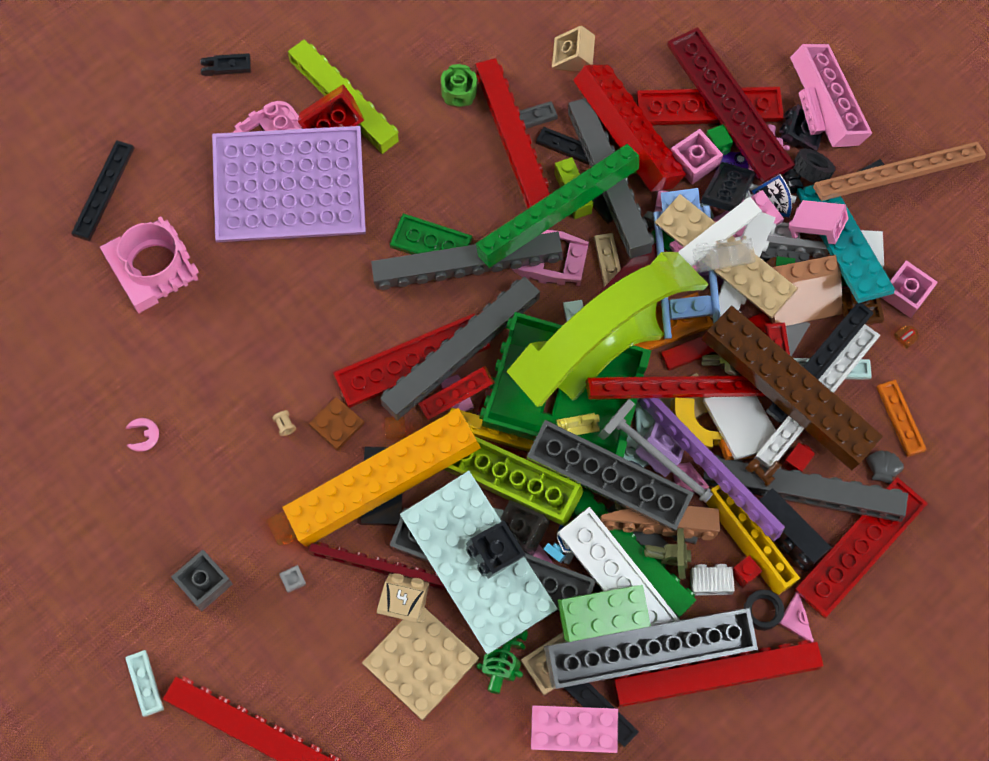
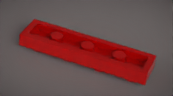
[418,366,495,420]

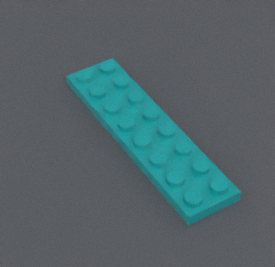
[796,185,895,303]

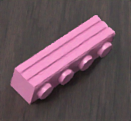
[799,87,826,135]

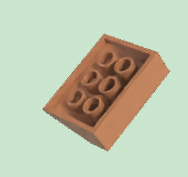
[771,255,843,326]

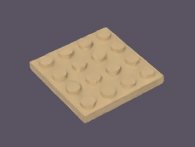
[362,607,479,721]

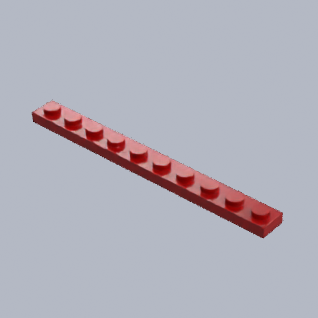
[586,376,766,399]

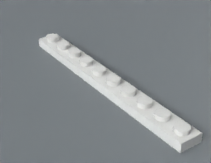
[754,324,880,468]

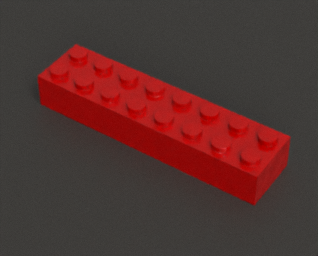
[573,64,686,192]

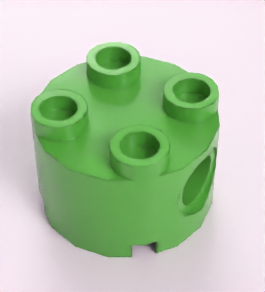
[441,64,477,107]

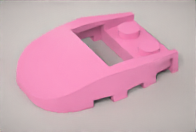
[232,101,302,133]
[512,230,589,286]

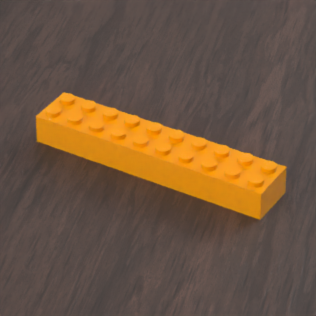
[282,408,481,547]

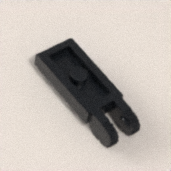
[201,53,251,76]

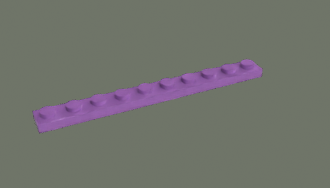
[638,398,785,541]

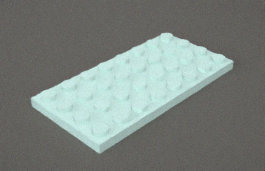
[400,471,558,655]

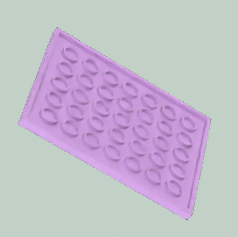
[212,126,366,242]

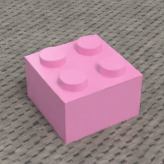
[671,129,723,184]
[881,261,938,318]

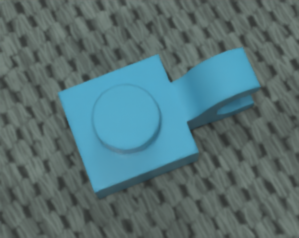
[543,543,566,563]

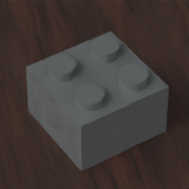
[171,550,233,612]

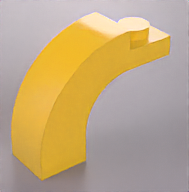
[670,397,723,449]

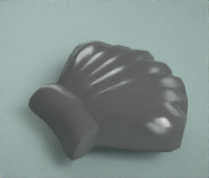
[866,450,904,484]

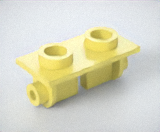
[556,413,600,435]

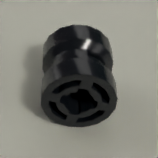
[783,169,804,194]

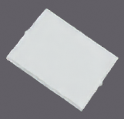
[703,396,776,460]

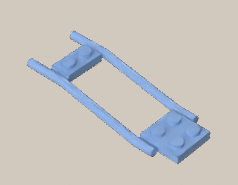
[653,188,721,339]

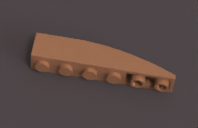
[600,506,720,540]

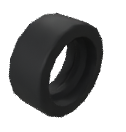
[744,589,784,631]

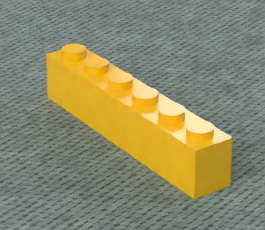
[706,485,800,595]

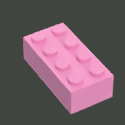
[531,706,618,753]

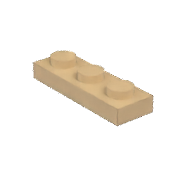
[594,233,621,287]

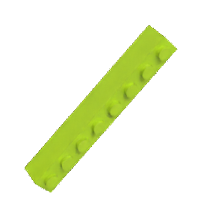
[288,39,399,154]

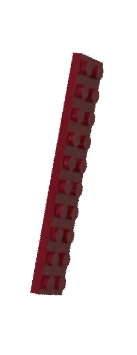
[667,27,795,184]

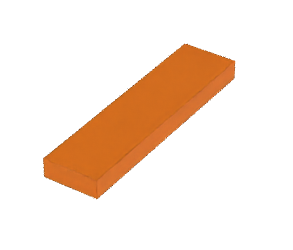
[876,380,927,457]

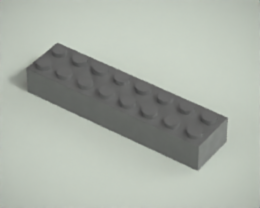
[526,420,694,531]

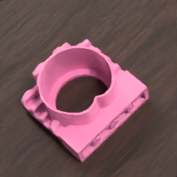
[100,216,199,314]

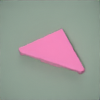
[778,592,814,643]

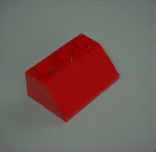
[298,84,364,129]

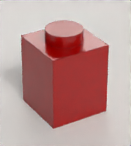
[782,443,815,472]
[733,555,762,588]

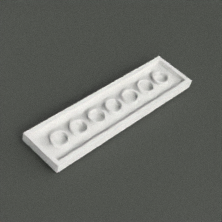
[557,507,680,625]

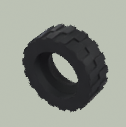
[793,148,836,183]

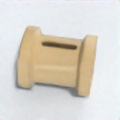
[272,410,296,436]

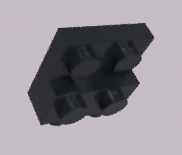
[779,104,823,151]
[466,520,526,579]

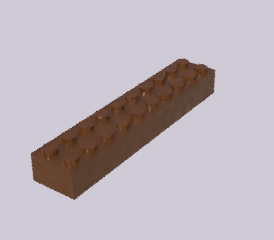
[701,305,883,470]

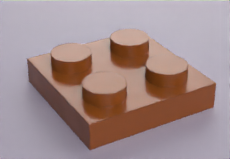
[309,397,365,451]

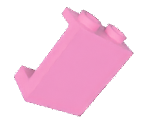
[789,200,848,244]

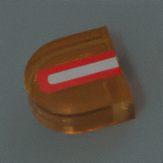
[894,325,919,349]

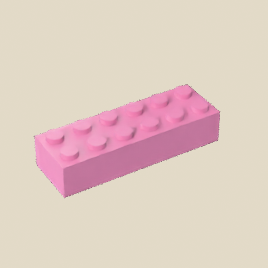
[790,44,872,147]

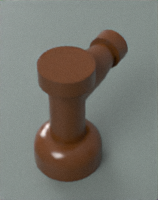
[745,458,782,487]

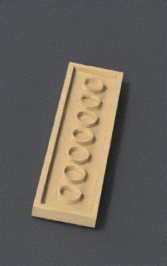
[655,194,798,319]

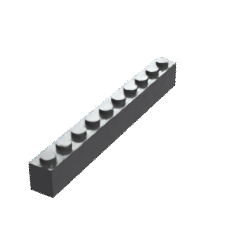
[568,98,654,259]
[371,231,563,290]
[380,276,540,421]
[703,455,908,522]

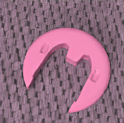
[126,418,159,452]

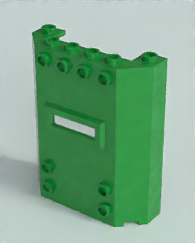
[479,312,652,458]

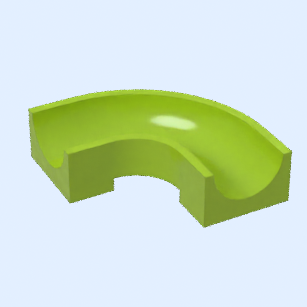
[506,252,709,407]

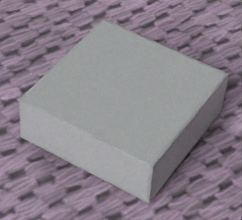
[279,565,307,593]

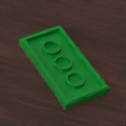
[390,213,473,255]

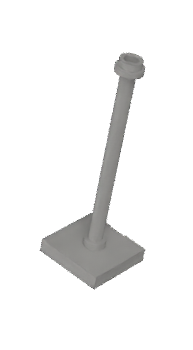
[598,399,713,503]

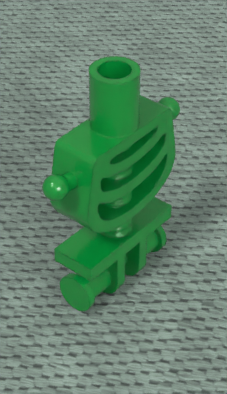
[477,630,528,694]

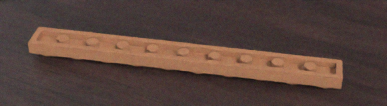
[813,142,986,201]

